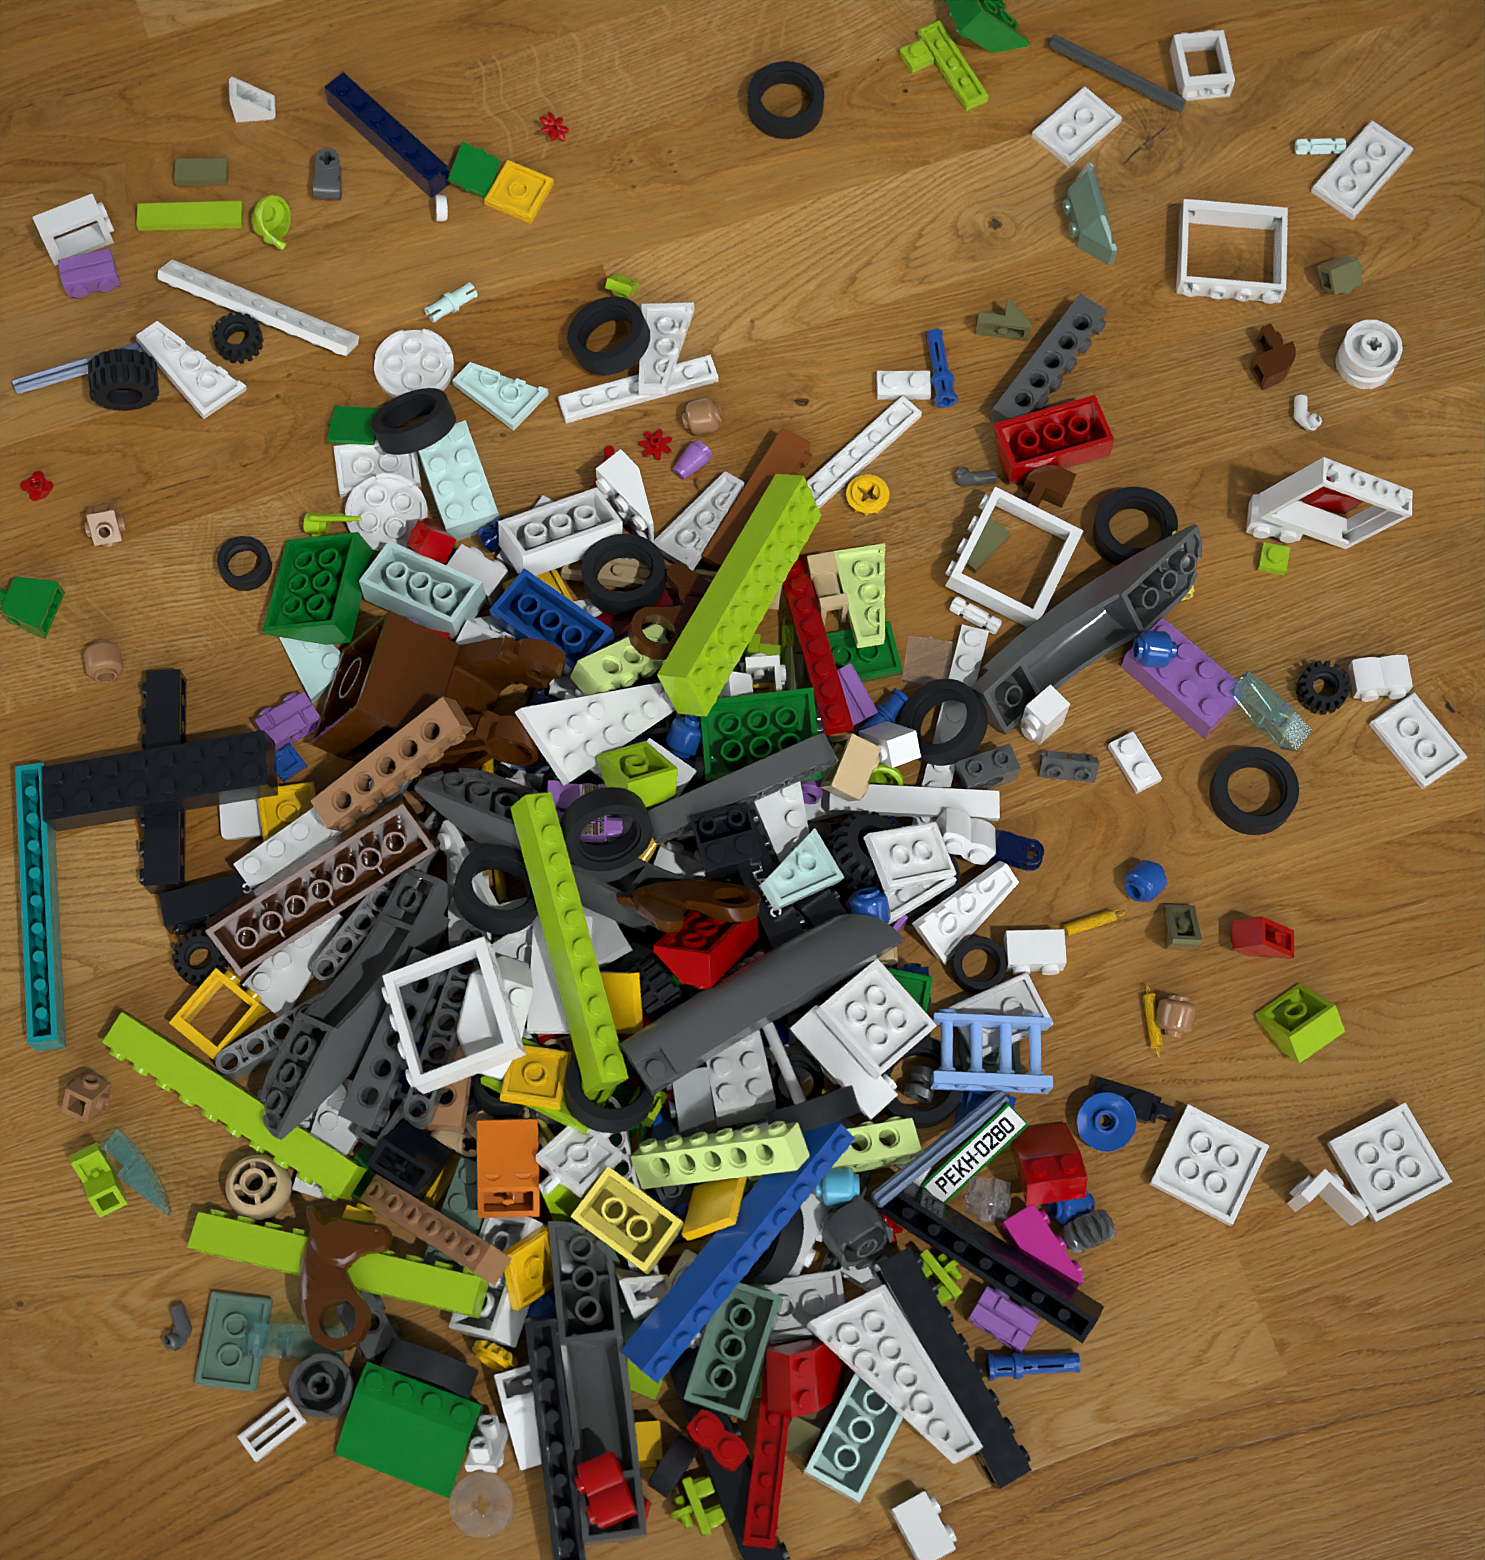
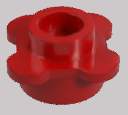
[20,471,54,501]

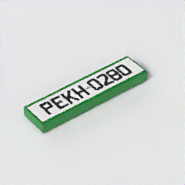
[922,1103,1029,1203]

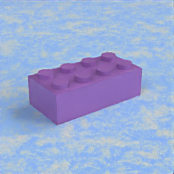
[1121,617,1247,739]

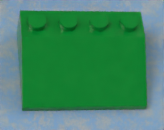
[262,532,373,645]
[701,687,823,784]
[335,1362,485,1499]

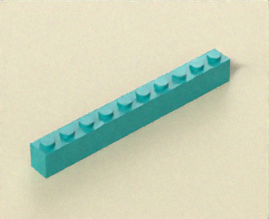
[15,763,66,1052]

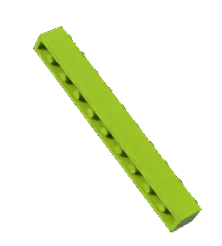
[510,792,628,1093]
[102,1012,367,1201]
[187,1209,489,1319]

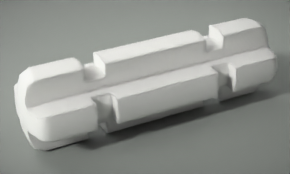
[950,597,1002,634]

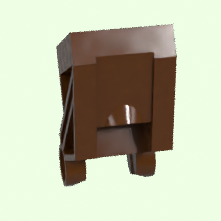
[311,610,566,776]

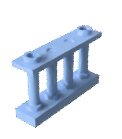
[930,1009,1053,1094]

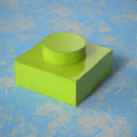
[899,39,934,74]
[605,273,640,298]
[1257,542,1290,576]

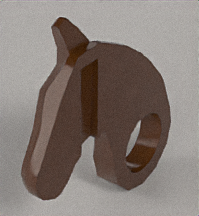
[627,563,711,660]
[617,880,761,933]
[299,1206,392,1352]

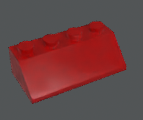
[993,395,1114,485]
[653,902,758,989]

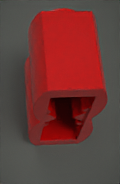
[687,1409,749,1472]
[574,1451,638,1529]

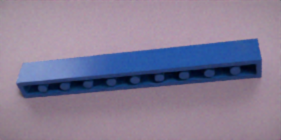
[620,1121,855,1383]

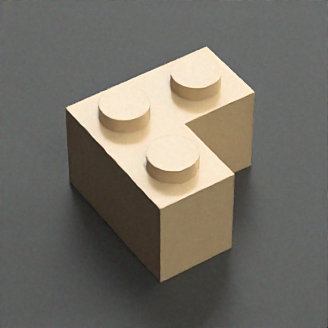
[820,733,881,802]

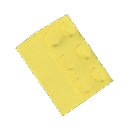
[571,1166,684,1275]

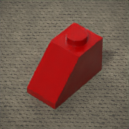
[406,518,457,564]
[1231,916,1294,959]

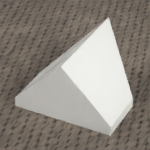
[229,77,275,122]
[615,1268,672,1322]

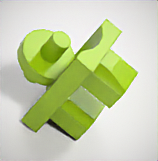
[920,1249,963,1305]
[670,1476,726,1536]

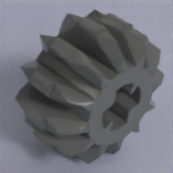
[1062,1209,1116,1254]

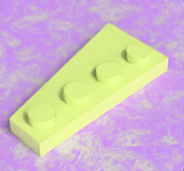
[834,543,885,648]

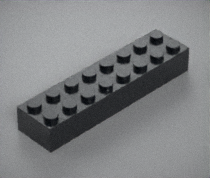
[42,730,278,832]

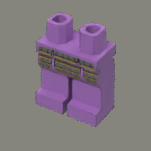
[547,780,622,842]

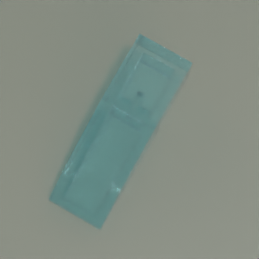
[1230,671,1312,751]
[102,1129,172,1216]
[244,1323,346,1359]

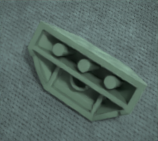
[1063,162,1117,265]

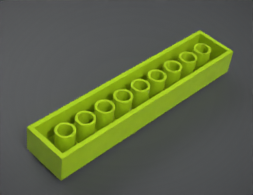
[657,474,821,717]

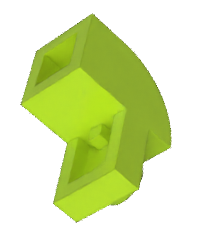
[69,1142,128,1218]

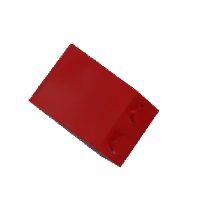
[1010,1122,1087,1206]
[766,1337,844,1418]

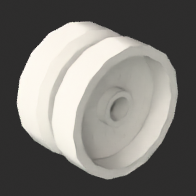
[1335,320,1403,389]

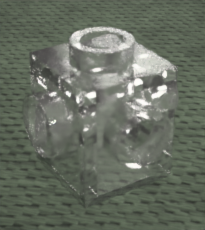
[965,1177,1011,1224]

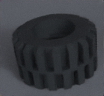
[88,348,159,411]
[826,810,898,890]
[625,952,691,1022]

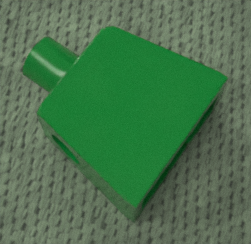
[0,577,65,639]

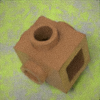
[85,502,127,547]
[61,1071,111,1124]

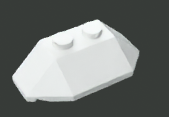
[456,956,534,1080]

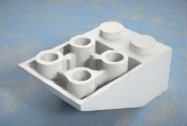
[596,449,654,542]
[494,1365,574,1470]

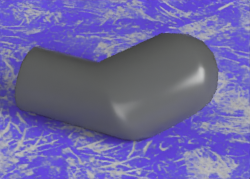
[955,467,997,486]
[163,1304,192,1351]

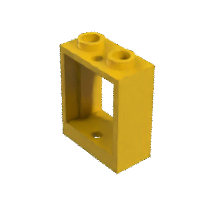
[169,968,266,1061]

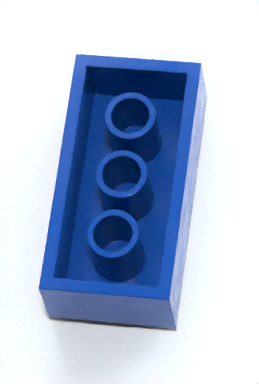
[489,568,615,677]

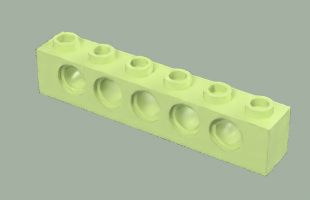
[570,624,671,696]
[744,1117,922,1192]
[630,1121,810,1189]

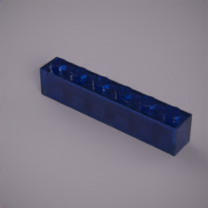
[324,72,451,199]

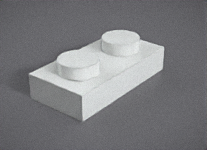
[876,371,931,400]
[1108,732,1162,794]

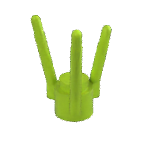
[304,512,362,537]

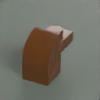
[1250,323,1296,390]
[1022,465,1076,508]

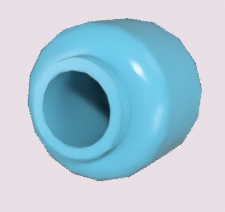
[816,1167,860,1208]

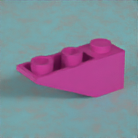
[1001,1205,1084,1288]

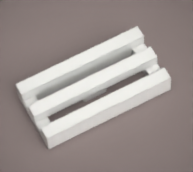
[237,1397,307,1462]

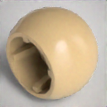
[225,1154,292,1220]

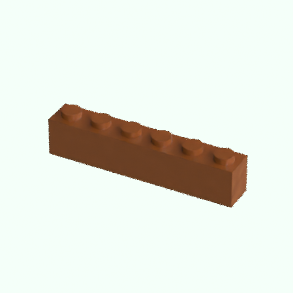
[702,428,812,572]

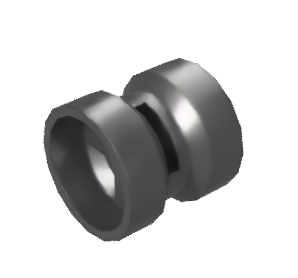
[903,1065,935,1104]

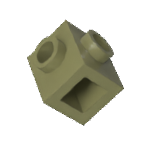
[1317,255,1363,295]

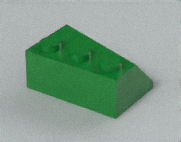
[944,0,1030,53]

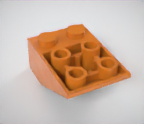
[477,1118,539,1218]

